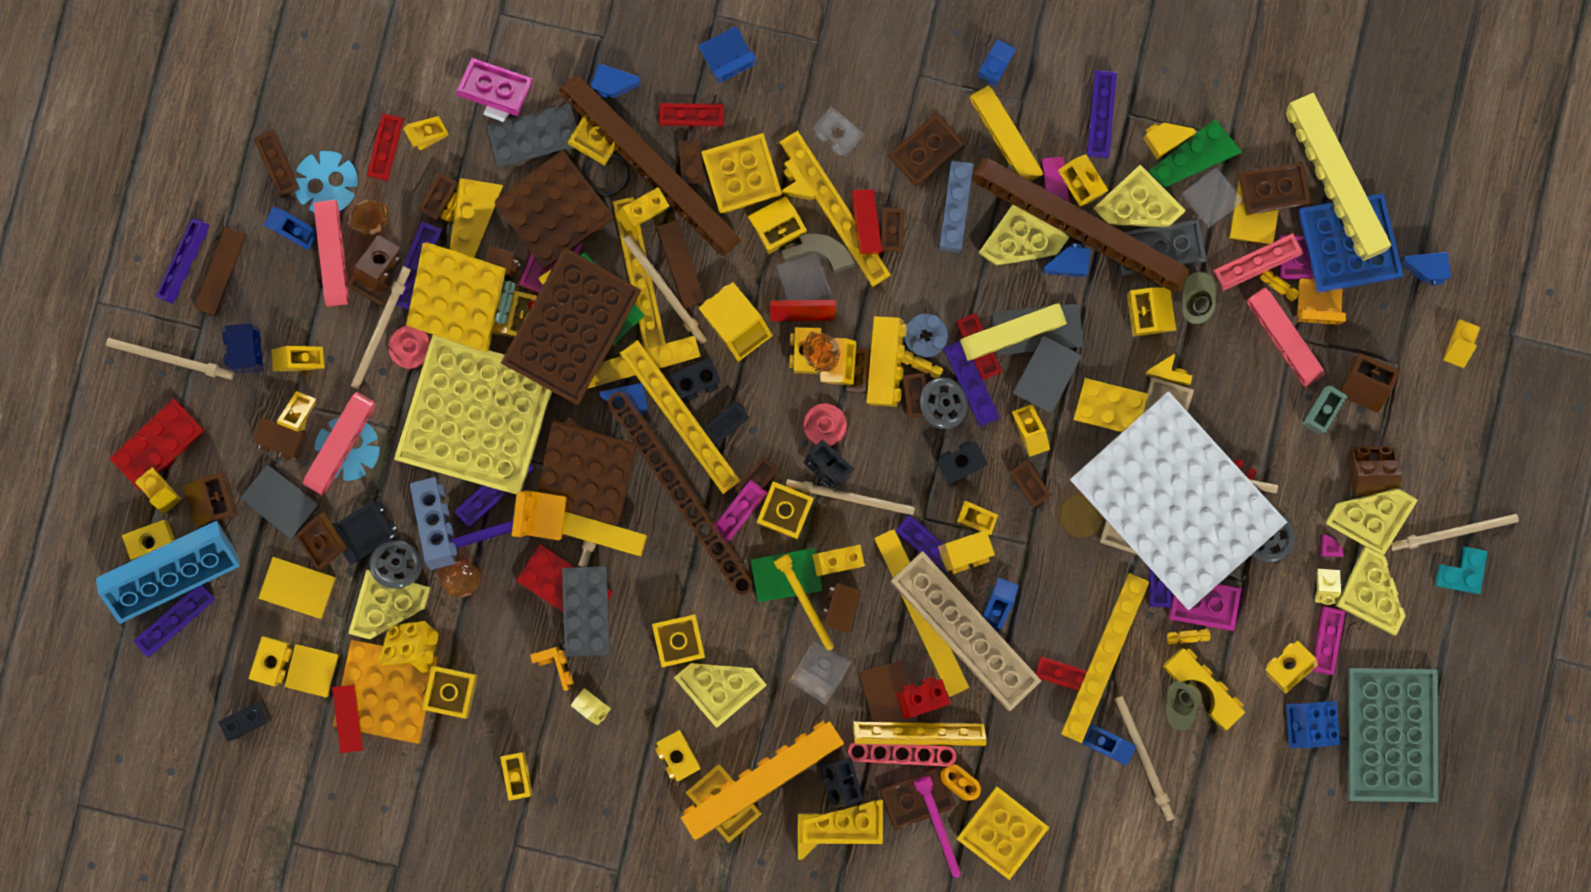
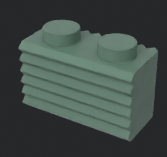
[1303,385,1347,435]

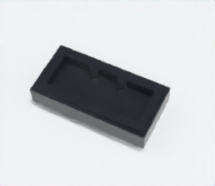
[702,401,750,445]

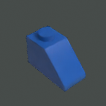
[977,39,1016,87]
[591,63,641,100]
[263,207,317,250]
[1043,244,1090,278]
[1400,252,1451,286]
[599,383,649,417]
[982,577,1019,632]
[1081,724,1137,766]

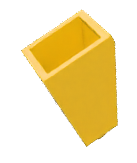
[699,282,773,362]

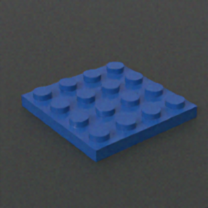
[1298,193,1403,293]

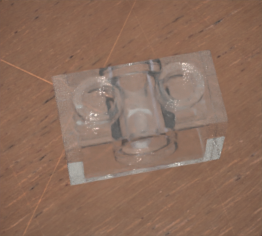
[814,107,864,157]

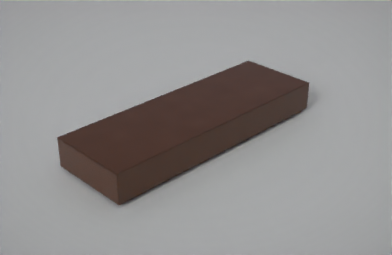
[253,130,300,198]

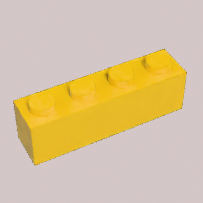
[867,316,907,407]

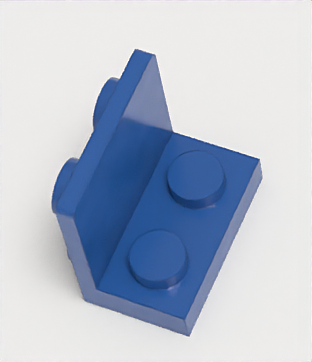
[699,27,756,84]
[1286,701,1340,748]

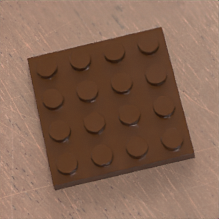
[494,150,615,270]
[537,421,637,527]

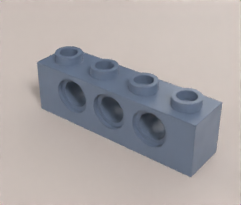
[410,477,457,570]

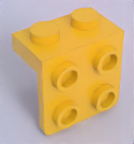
[379,621,439,673]

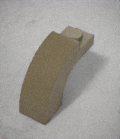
[781,234,855,273]

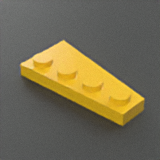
[449,178,503,258]
[799,799,883,844]

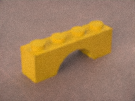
[1162,648,1246,731]

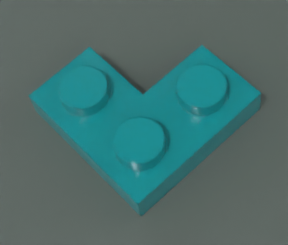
[1435,547,1487,594]

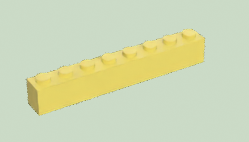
[1286,93,1391,261]

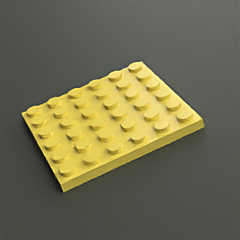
[394,335,552,495]

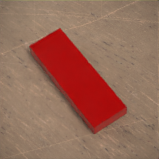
[659,103,724,127]
[367,113,404,182]
[851,189,882,255]
[770,300,836,321]
[956,313,1002,381]
[1035,656,1087,691]
[332,684,364,754]

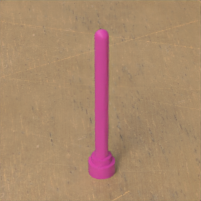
[914,776,961,878]

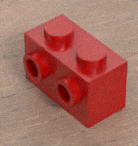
[896,676,951,719]

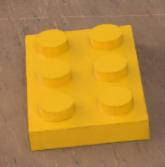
[1074,378,1149,433]

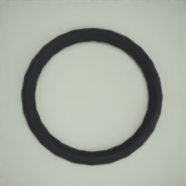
[584,153,630,197]

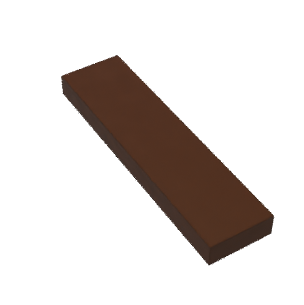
[657,220,705,309]
[194,227,247,316]

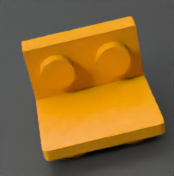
[1297,278,1346,325]
[512,490,567,540]
[530,647,574,691]

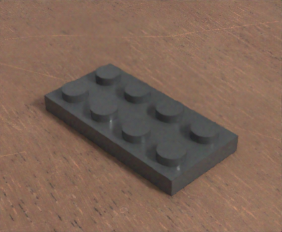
[487,104,577,169]
[562,567,610,657]

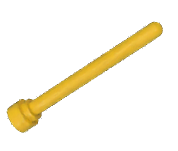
[774,553,834,650]

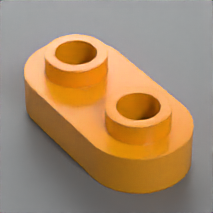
[941,765,981,801]

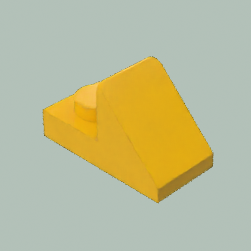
[403,116,449,150]
[782,159,815,201]
[1443,320,1480,368]
[1145,354,1192,386]
[277,391,316,431]
[135,467,182,514]
[957,501,998,535]

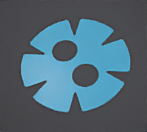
[295,151,358,212]
[315,417,380,481]

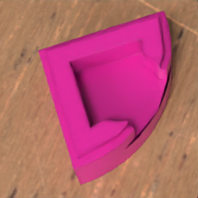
[1320,534,1344,557]

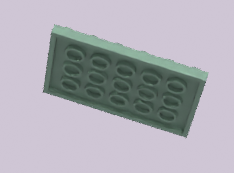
[1348,668,1438,802]

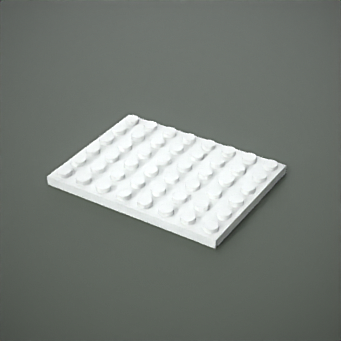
[1070,391,1287,610]

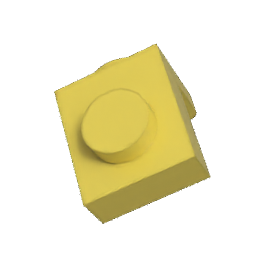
[1315,569,1341,605]
[571,688,611,725]

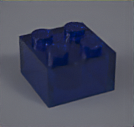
[222,323,264,374]

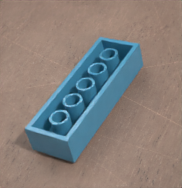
[96,521,240,624]

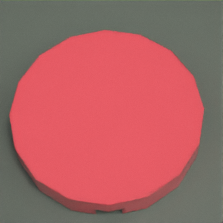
[388,326,431,369]
[803,403,847,446]

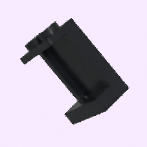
[332,499,398,565]

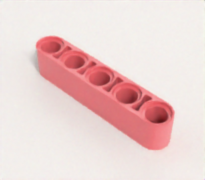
[314,199,349,307]
[1246,288,1325,387]
[303,392,376,495]
[848,741,956,766]

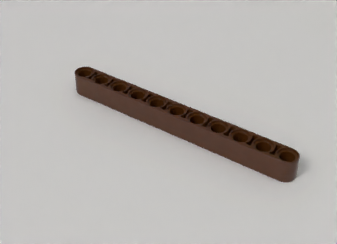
[559,75,740,256]
[971,158,1189,292]
[608,391,753,595]

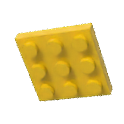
[701,133,782,215]
[956,786,1050,880]

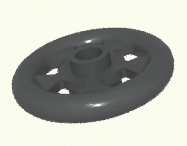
[920,377,968,429]
[1251,513,1295,563]
[369,540,422,589]

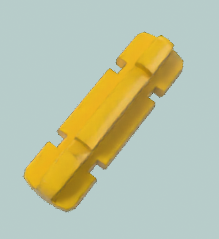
[440,187,458,223]
[1260,270,1300,302]
[901,351,943,379]
[1167,629,1210,644]

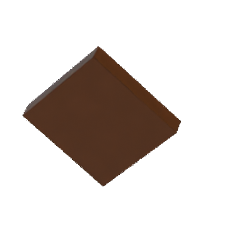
[295,512,348,572]

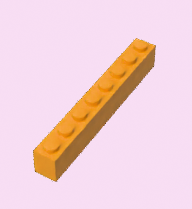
[681,721,844,841]

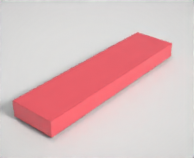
[1213,234,1303,291]

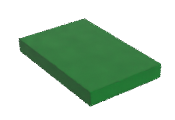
[751,548,823,603]

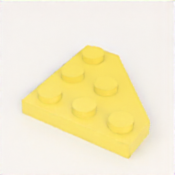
[1093,165,1186,227]
[978,205,1069,266]
[1325,488,1418,556]
[1336,547,1405,636]
[348,570,431,639]
[674,663,767,728]

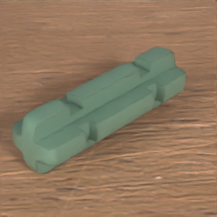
[495,281,515,324]

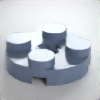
[904,314,948,358]

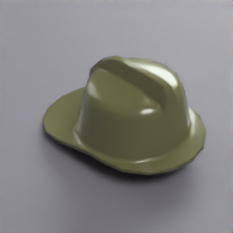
[1182,272,1217,324]
[1165,681,1202,731]

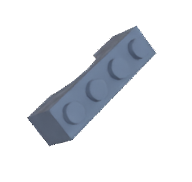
[938,161,973,253]

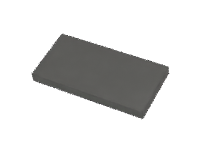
[1118,219,1207,277]
[992,304,1084,356]

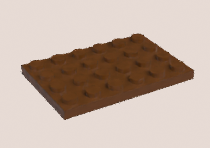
[500,247,642,405]

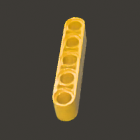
[970,85,1043,182]

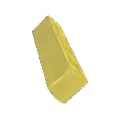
[960,303,1067,361]

